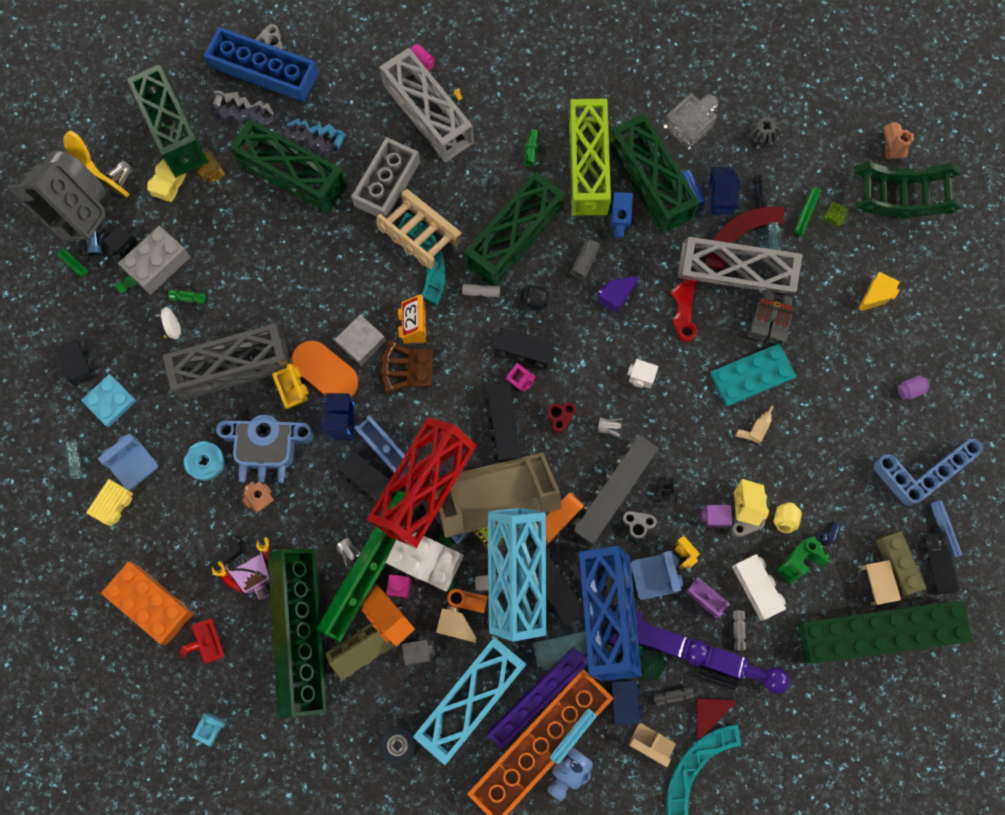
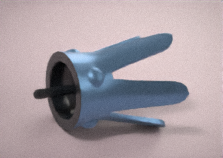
[86,231,105,260]

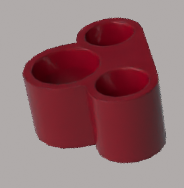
[547,402,576,434]

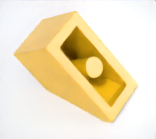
[858,272,900,311]

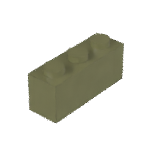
[876,531,926,597]
[326,623,394,680]

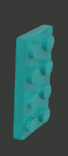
[710,343,796,407]

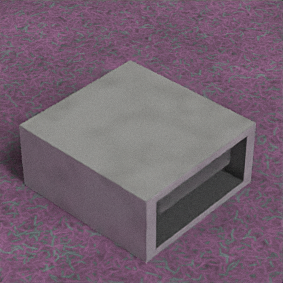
[335,315,386,366]

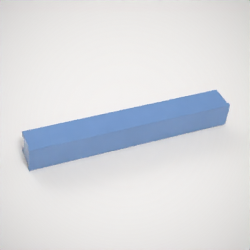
[354,415,472,544]

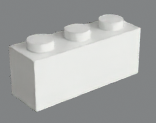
[732,554,786,621]

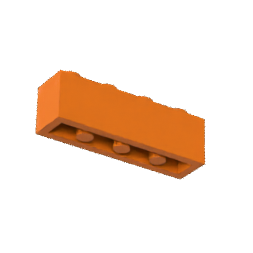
[360,584,415,646]

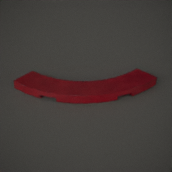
[704,207,785,270]

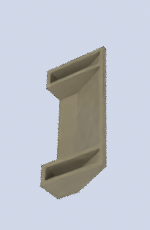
[430,453,561,538]

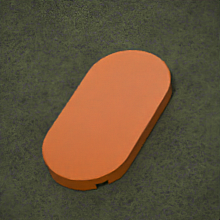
[292,341,358,401]

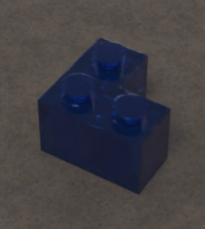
[709,167,741,215]

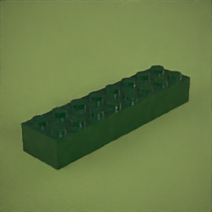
[268,549,327,719]
[797,600,973,665]

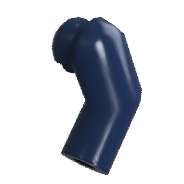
[816,522,841,546]

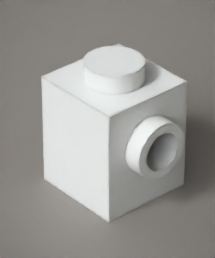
[627,359,658,389]

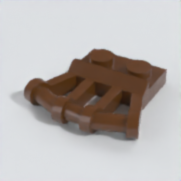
[379,340,434,394]

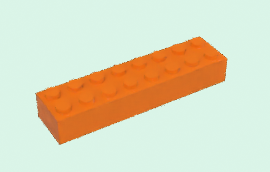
[467,669,614,815]

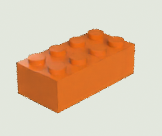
[101,561,194,645]

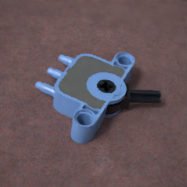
[216,391,314,484]

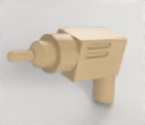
[735,406,773,444]

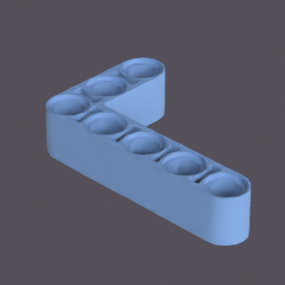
[874,439,983,506]

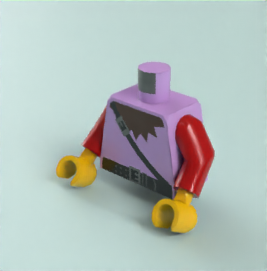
[212,537,272,600]

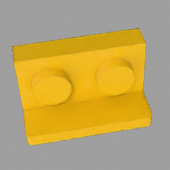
[674,535,700,570]

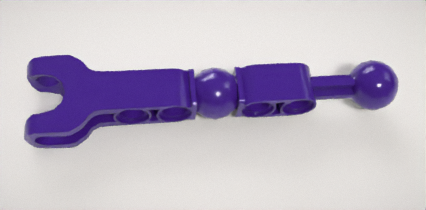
[607,604,790,694]

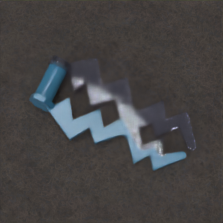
[284,118,346,154]

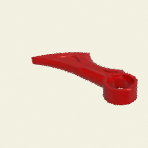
[670,279,698,342]

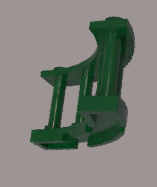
[854,161,963,219]

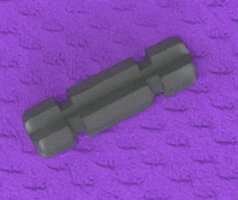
[653,687,694,705]

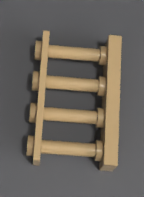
[377,189,462,269]

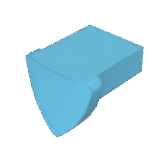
[192,713,225,746]

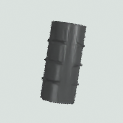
[571,239,600,280]

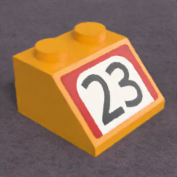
[398,295,426,344]

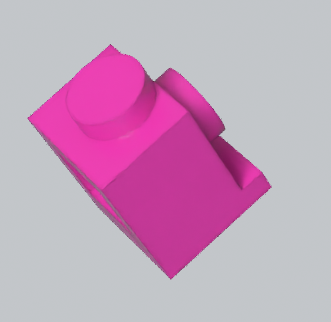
[506,363,536,392]

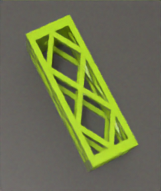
[569,99,611,216]

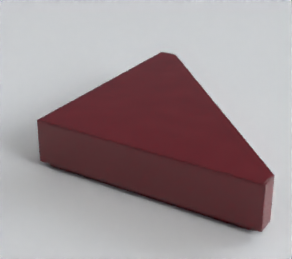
[696,699,736,738]

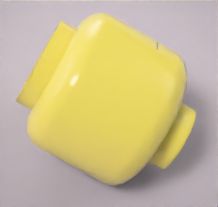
[773,503,802,533]

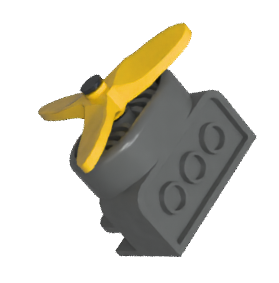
[8,131,129,240]

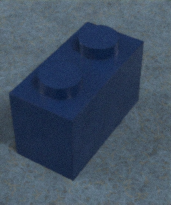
[610,681,643,725]

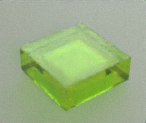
[823,201,849,227]

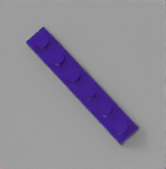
[487,646,588,749]

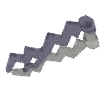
[210,90,274,126]

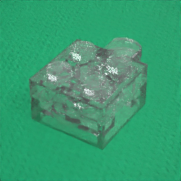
[663,93,718,149]

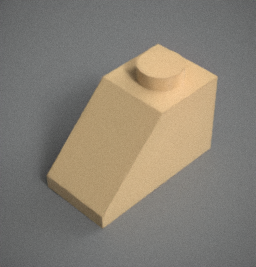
[436,606,477,643]

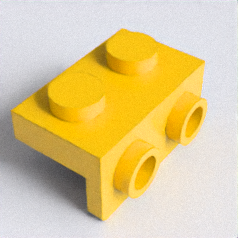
[272,363,309,409]

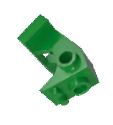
[775,536,830,584]

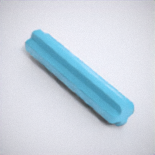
[550,709,596,764]

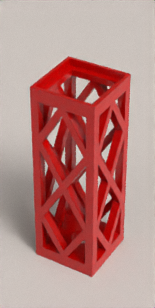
[366,417,476,548]

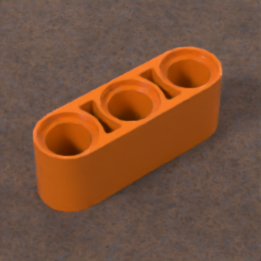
[537,492,585,546]

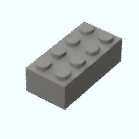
[351,137,420,218]

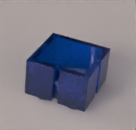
[321,393,355,440]

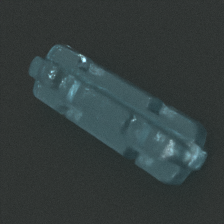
[65,441,82,479]

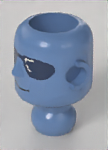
[547,747,593,801]

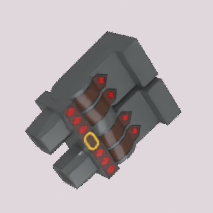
[747,290,795,347]

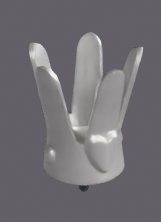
[106,160,134,186]
[593,417,623,438]
[336,538,361,566]

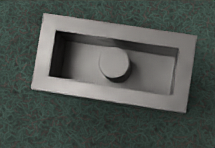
[402,640,435,666]

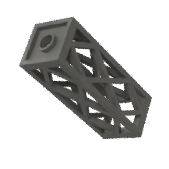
[163,323,290,401]

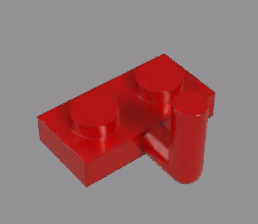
[179,618,225,665]

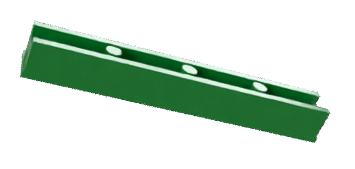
[316,490,419,642]

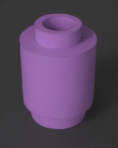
[897,375,929,400]

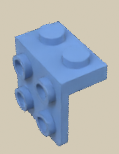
[98,433,158,490]
[631,551,683,600]

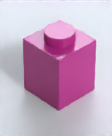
[386,575,412,599]

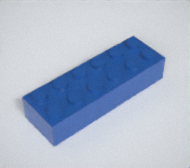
[204,27,319,102]

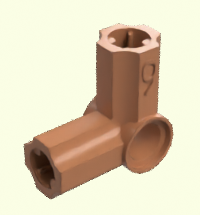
[883,122,914,159]

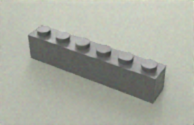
[572,435,659,546]

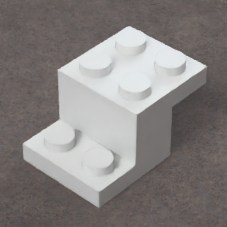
[385,527,464,592]

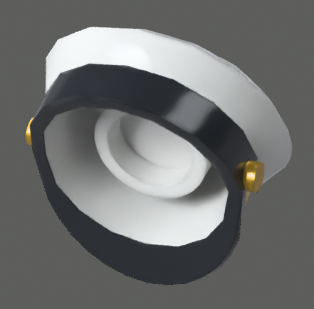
[156,307,181,340]

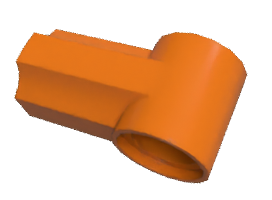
[447,589,488,613]

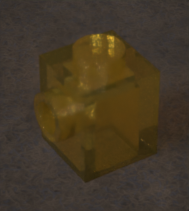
[197,150,225,183]

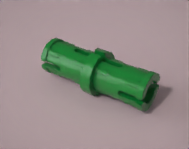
[524,129,540,167]

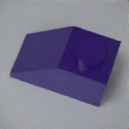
[598,276,639,314]

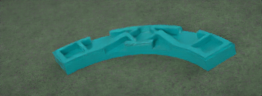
[398,212,446,306]
[666,724,741,815]

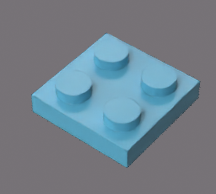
[81,374,137,428]

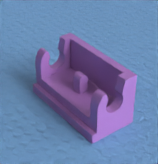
[685,577,730,618]

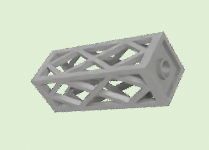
[380,48,474,162]
[677,237,803,295]

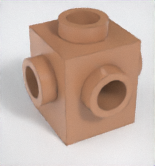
[242,481,274,514]

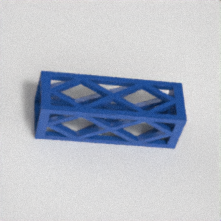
[579,546,642,681]

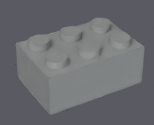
[118,226,191,295]

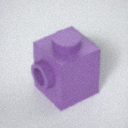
[701,505,732,528]

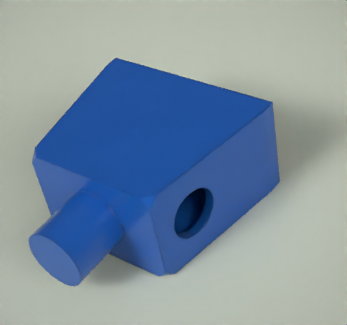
[610,192,633,238]

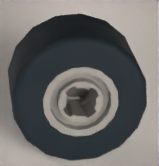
[379,725,418,765]

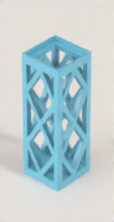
[488,508,546,642]
[413,637,526,765]

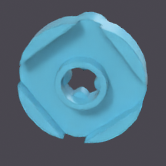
[184,441,225,481]

